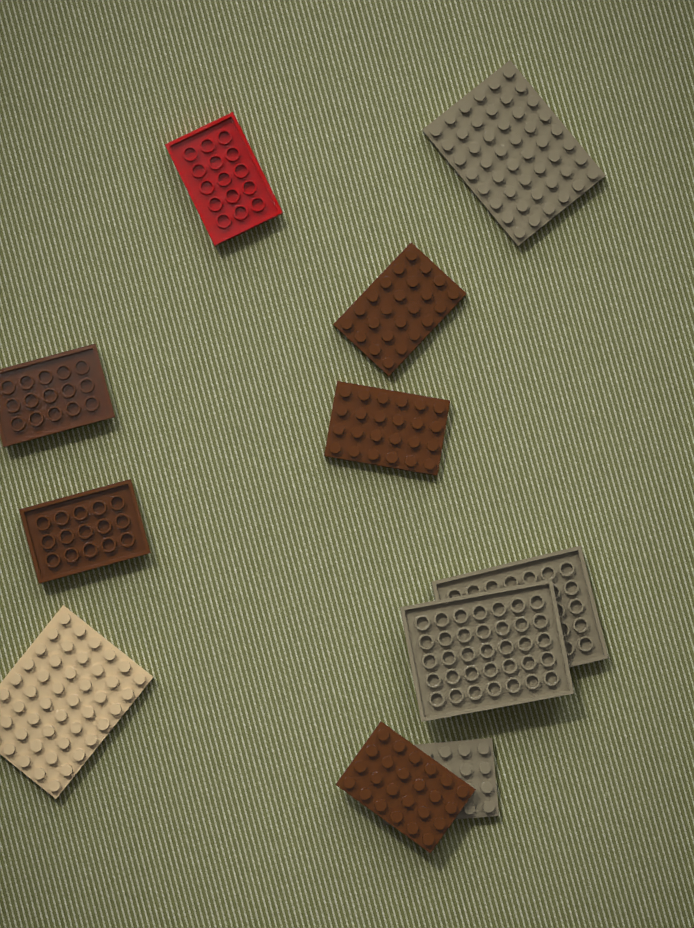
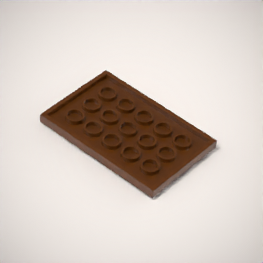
[333,242,467,377]
[0,344,115,448]
[324,381,450,476]
[19,479,151,584]
[335,721,476,853]

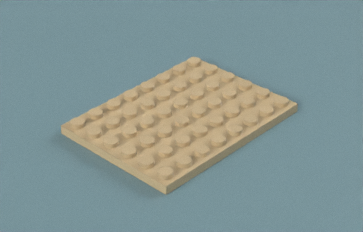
[0,605,154,799]

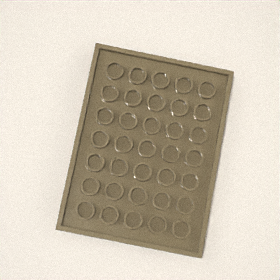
[422,60,606,247]
[431,546,609,668]
[400,579,574,722]

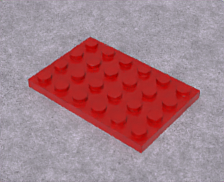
[165,112,283,247]

